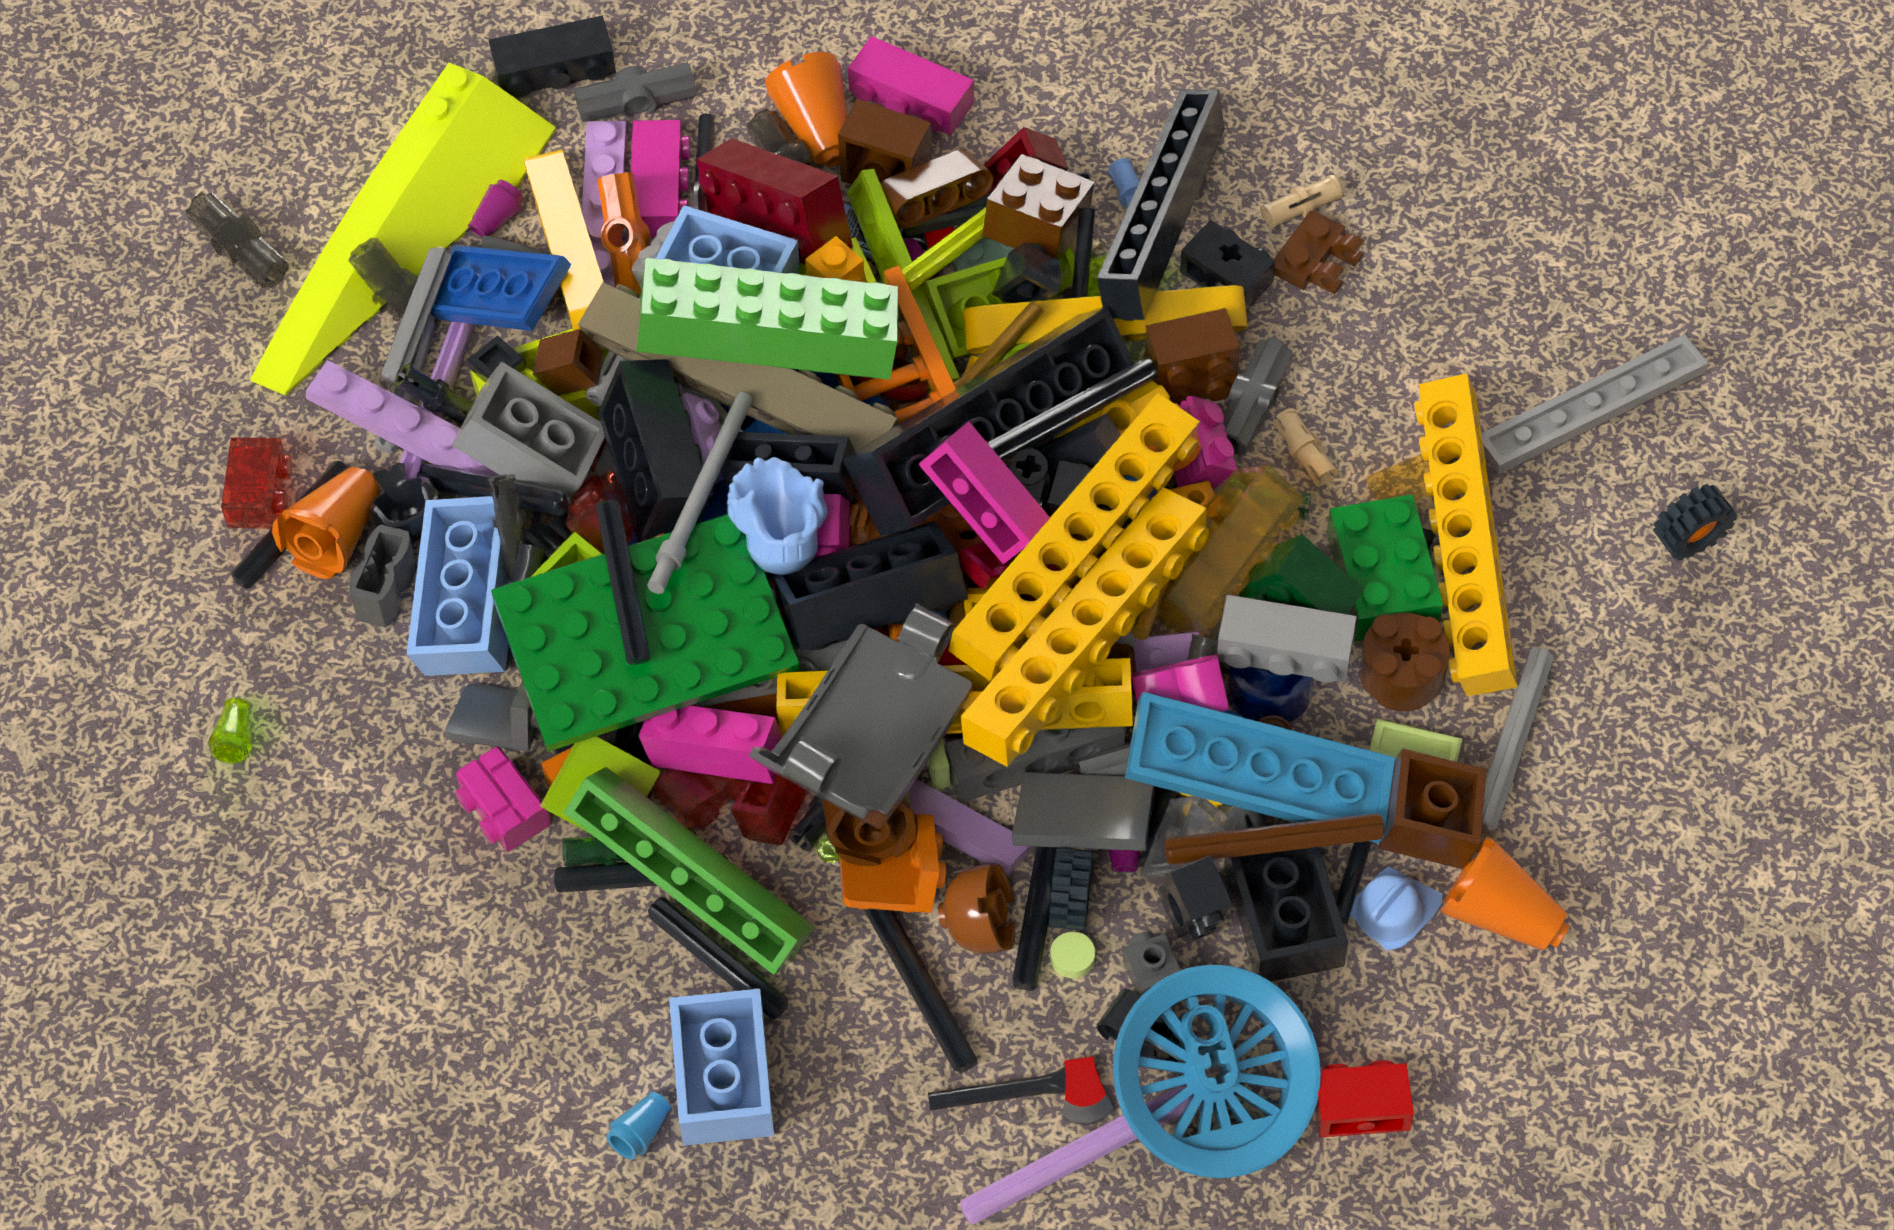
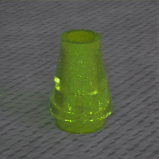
[208,698,252,764]

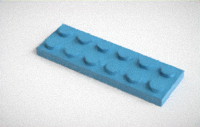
[1125,692,1395,844]

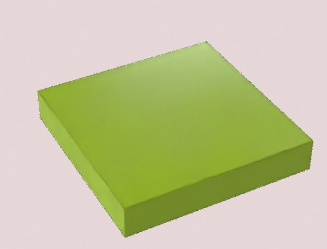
[540,736,661,833]

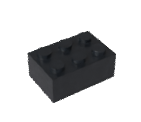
[1224,847,1348,982]

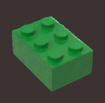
[1326,494,1443,642]

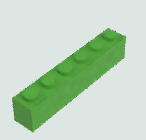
[563,767,815,975]

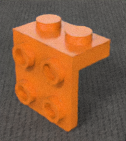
[839,814,946,913]

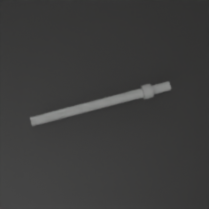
[647,392,753,594]

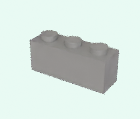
[1217,595,1357,683]

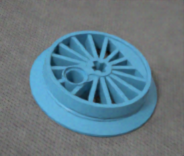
[1113,965,1321,1178]

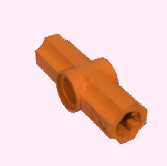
[597,172,650,296]

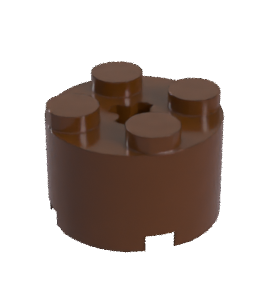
[1359,613,1450,711]
[822,789,917,866]

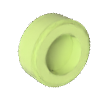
[1050,932,1095,978]

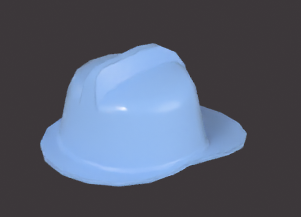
[1351,867,1442,951]

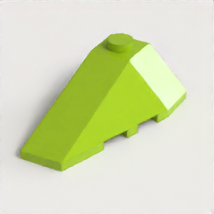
[921,245,1075,359]

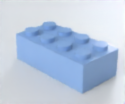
[406,495,523,676]

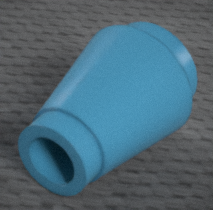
[606,1092,671,1160]

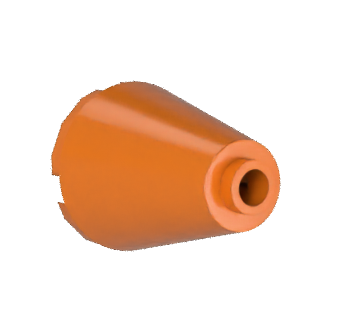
[765,52,847,167]
[272,467,380,579]
[1440,836,1570,951]

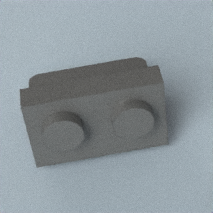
[446,682,539,751]

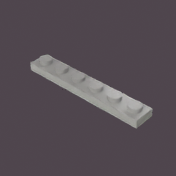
[1482,334,1708,475]

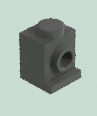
[1122,932,1183,996]

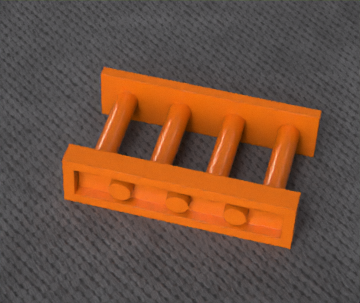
[834,265,956,424]

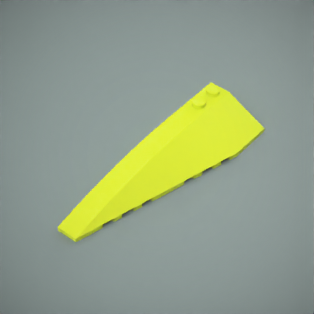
[250,63,556,396]

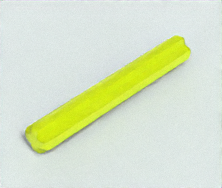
[901,207,986,292]

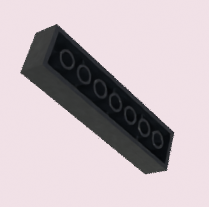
[842,306,1134,536]

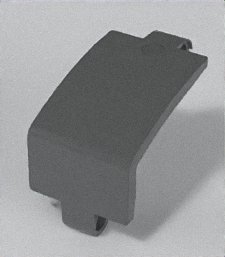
[749,603,974,829]

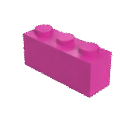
[848,36,974,135]
[631,120,690,238]
[919,421,1050,564]
[639,706,782,784]

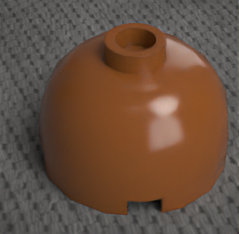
[938,864,1016,954]

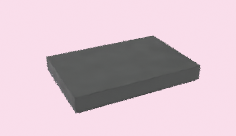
[1012,773,1155,851]

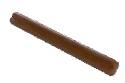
[1164,813,1384,864]

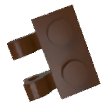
[1274,210,1364,295]

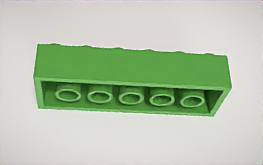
[636,258,898,379]

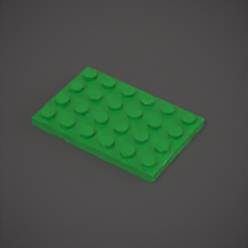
[491,514,799,752]

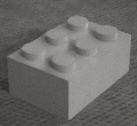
[452,361,605,498]

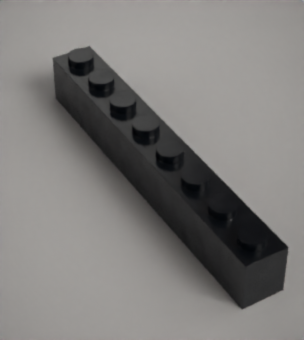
[1097,89,1225,321]

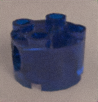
[1227,665,1315,722]

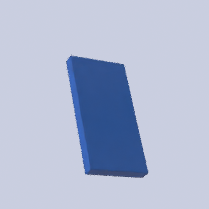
[431,245,572,331]

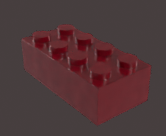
[696,138,853,265]

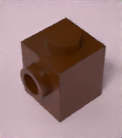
[533,329,604,396]

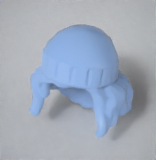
[727,457,827,575]

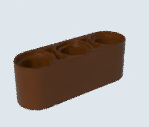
[880,149,994,229]

